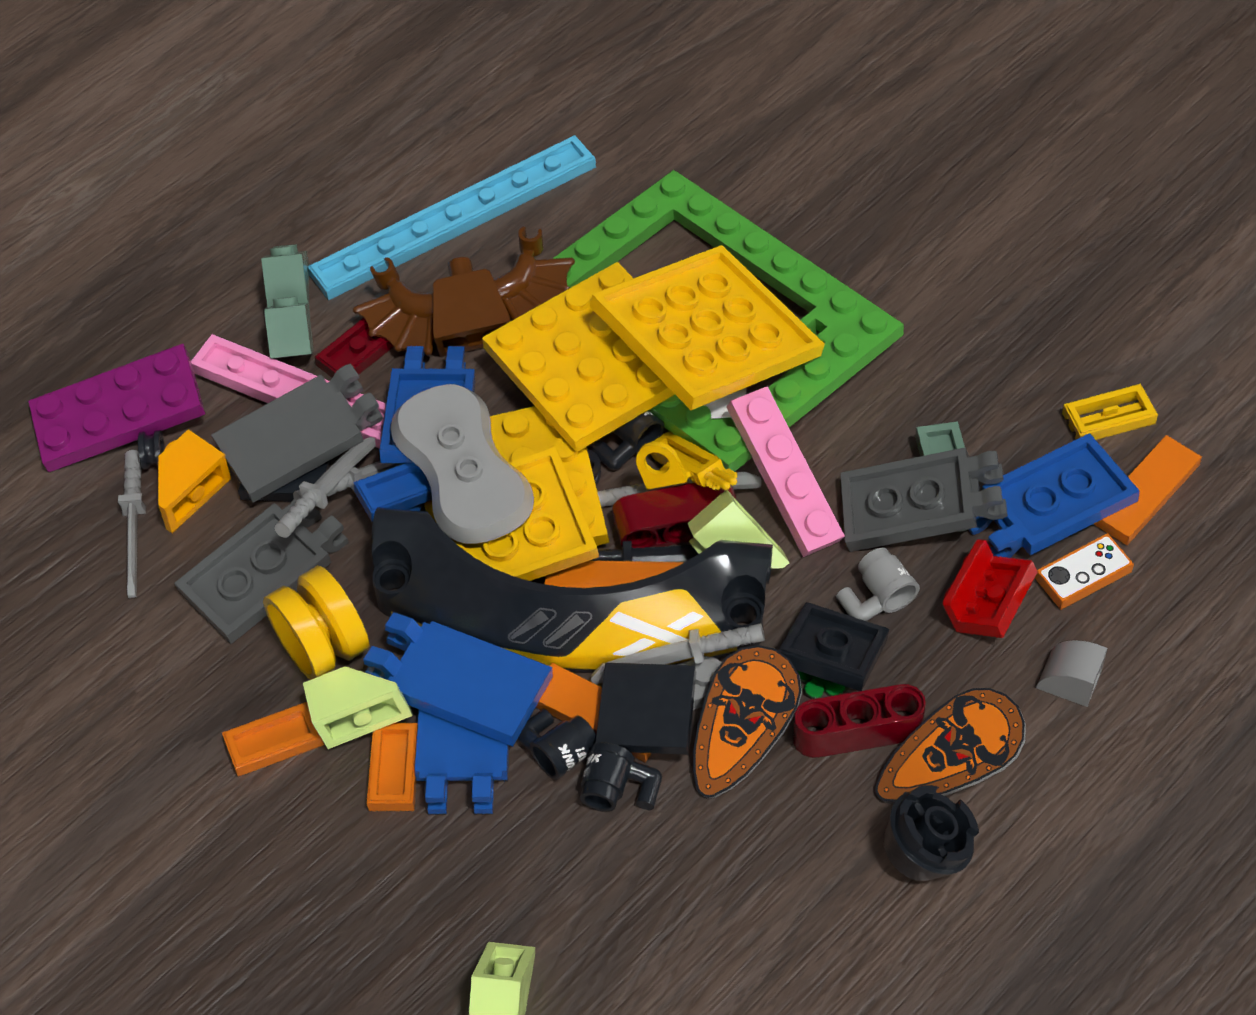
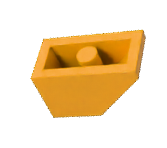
[158,429,231,533]

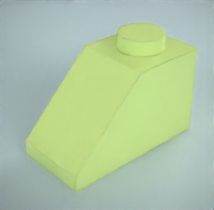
[687,490,790,568]
[303,666,413,749]
[469,942,536,1015]

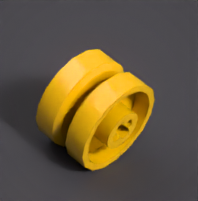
[263,565,370,680]

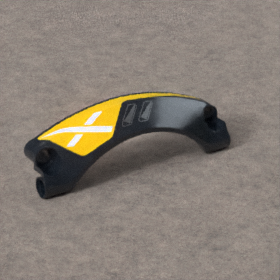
[372,507,773,673]

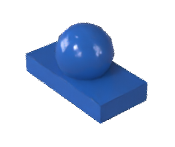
[354,463,432,522]

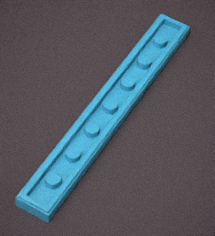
[308,135,596,301]

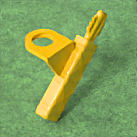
[636,432,737,490]

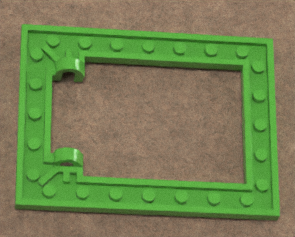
[553,170,904,472]

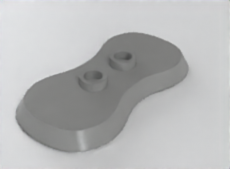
[391,384,534,544]

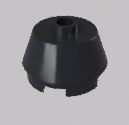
[883,785,979,881]

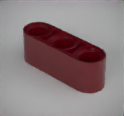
[612,483,737,548]
[793,684,926,758]

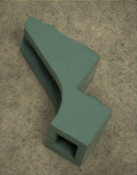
[261,244,314,359]

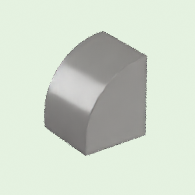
[1036,640,1108,707]

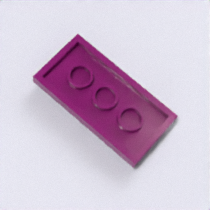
[28,344,206,472]

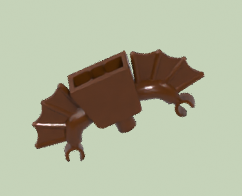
[353,226,575,357]

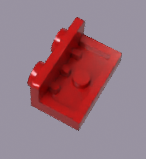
[943,539,1037,638]

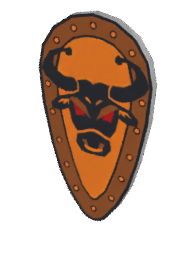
[693,645,802,799]
[876,688,1026,804]

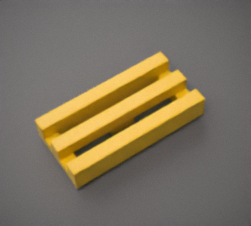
[1062,384,1158,440]

